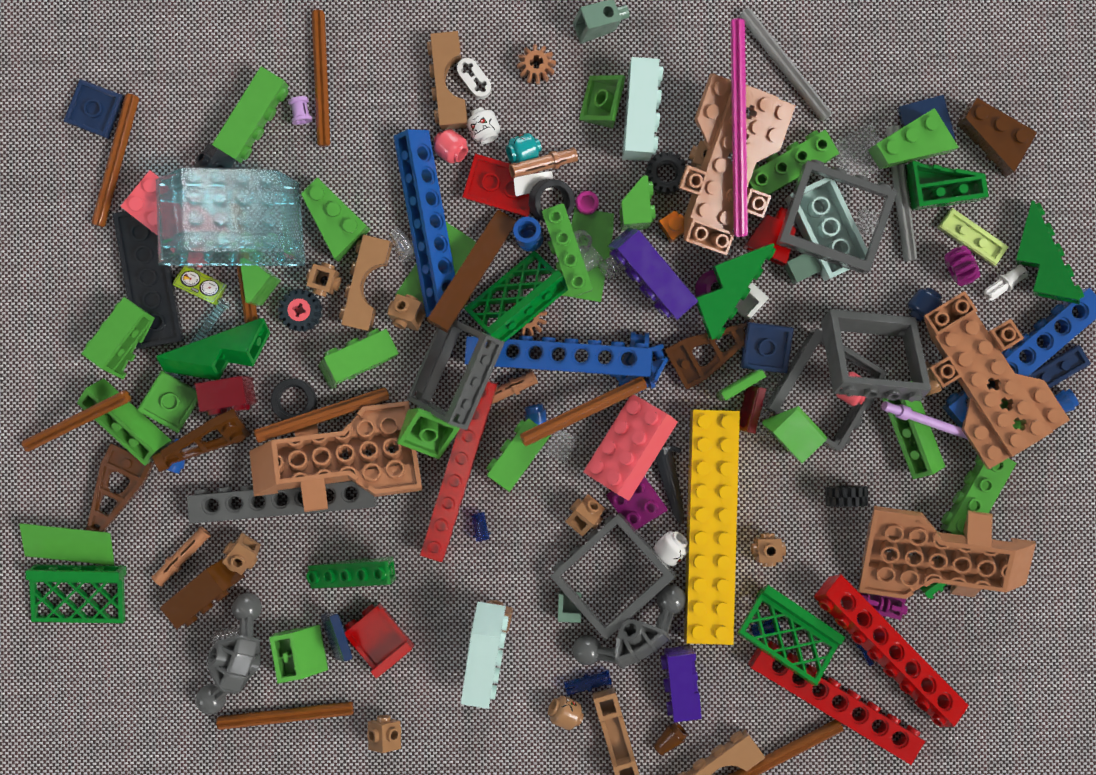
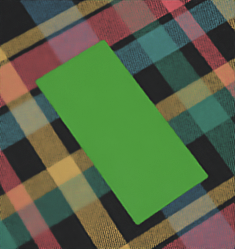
[562,207,614,302]
[395,222,476,316]
[19,523,114,566]

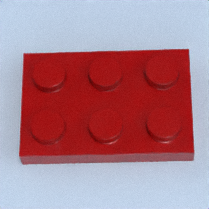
[462,153,541,217]

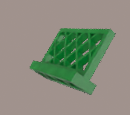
[464,251,568,342]
[26,564,127,623]
[737,585,845,686]

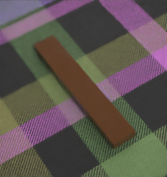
[427,210,517,333]

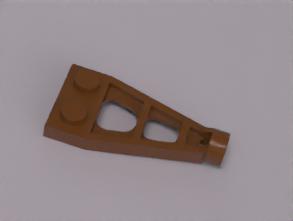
[664,318,755,390]
[152,409,251,472]
[86,443,155,532]

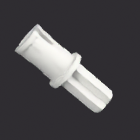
[984,265,1028,301]

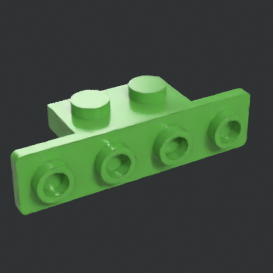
[542,203,593,297]

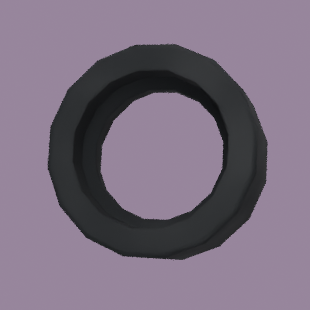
[528,179,575,222]
[271,379,317,420]

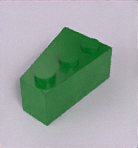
[905,161,989,211]

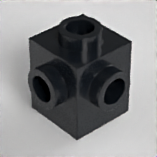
[194,143,236,183]

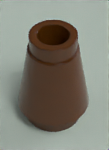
[653,722,688,756]

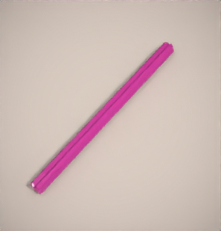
[730,18,748,237]

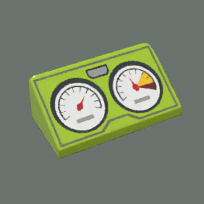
[172,265,227,305]

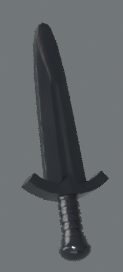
[655,444,684,524]

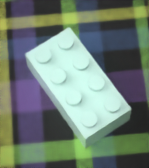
[622,57,663,161]
[785,178,868,281]
[461,602,509,709]

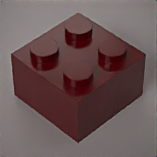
[195,376,257,416]

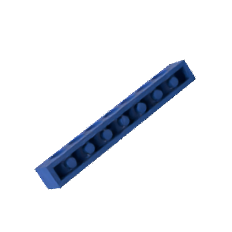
[393,129,455,317]
[942,288,1096,428]
[465,336,653,377]

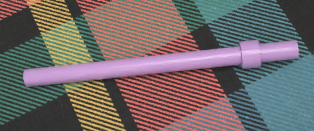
[881,401,968,440]

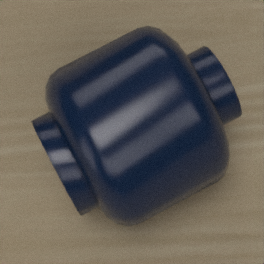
[907,287,943,323]

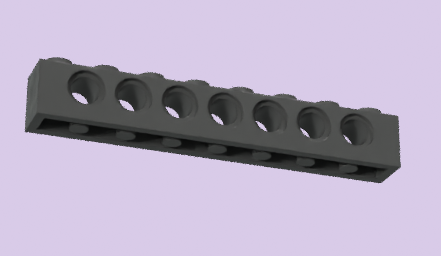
[187,481,378,524]

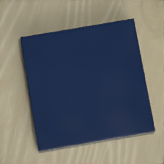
[63,79,125,139]
[897,95,956,139]
[740,322,794,373]
[321,613,353,662]

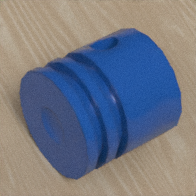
[513,216,543,252]

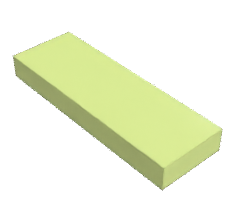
[937,208,1008,266]

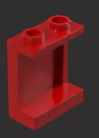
[343,603,415,679]

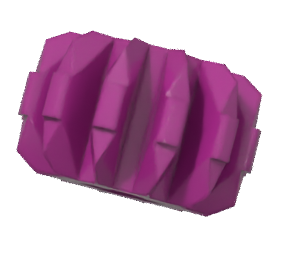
[944,245,980,286]

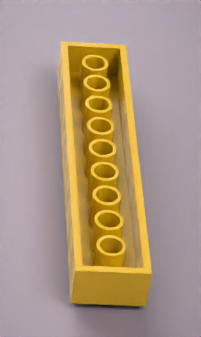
[684,410,740,645]

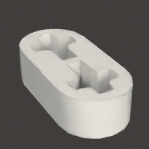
[457,58,491,99]

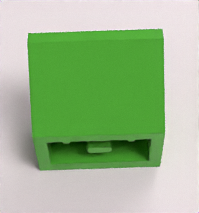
[619,175,656,231]
[269,624,329,684]

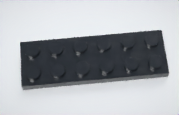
[112,211,184,349]

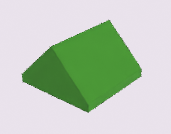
[579,75,626,129]
[240,256,281,306]
[762,406,827,463]
[397,408,460,459]

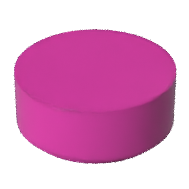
[576,191,599,215]

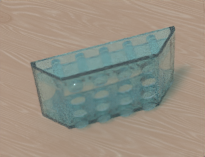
[156,167,305,266]

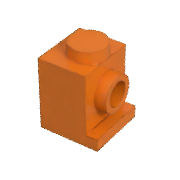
[658,211,684,243]

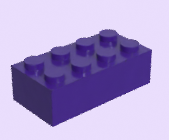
[608,228,698,320]

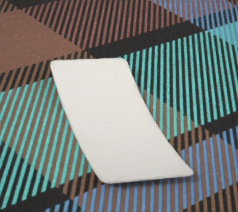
[514,171,554,196]

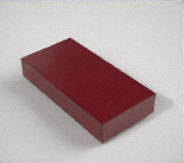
[739,386,766,434]

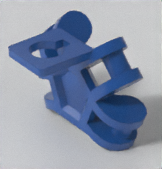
[610,331,669,393]

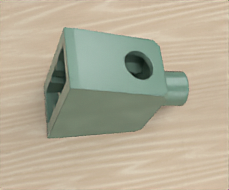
[573,0,630,44]

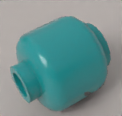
[506,133,542,163]

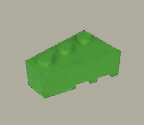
[868,108,959,169]
[301,177,371,262]
[81,297,155,380]
[318,328,399,390]
[486,418,551,492]

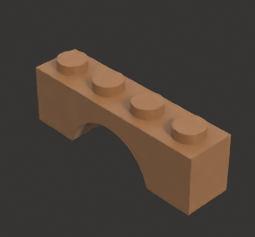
[427,31,468,130]
[339,235,393,332]
[592,687,640,775]
[678,729,765,775]

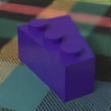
[660,645,702,722]

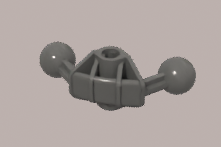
[572,584,686,669]
[196,593,262,715]

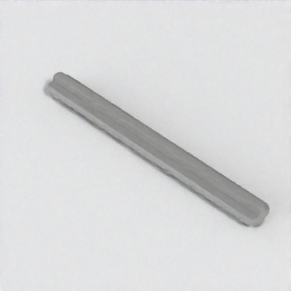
[740,8,832,121]
[886,125,917,261]

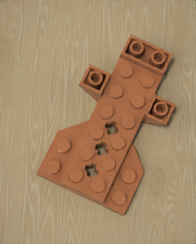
[678,73,796,255]
[924,291,1070,469]
[249,401,422,512]
[858,506,1036,599]

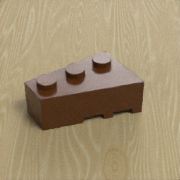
[957,98,1037,177]
[160,558,245,630]

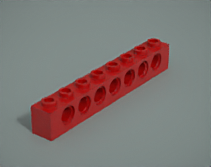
[420,380,498,562]
[814,574,969,727]
[748,641,926,765]

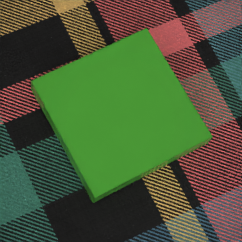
[716,369,766,401]
[137,370,198,433]

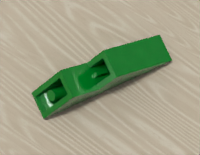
[1016,200,1085,305]
[695,243,776,340]
[156,318,270,380]
[306,556,396,589]

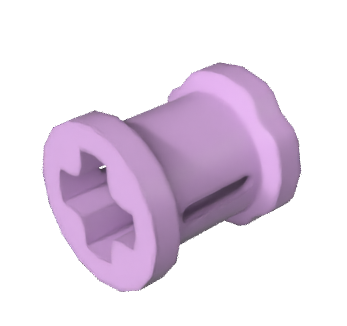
[288,96,312,125]

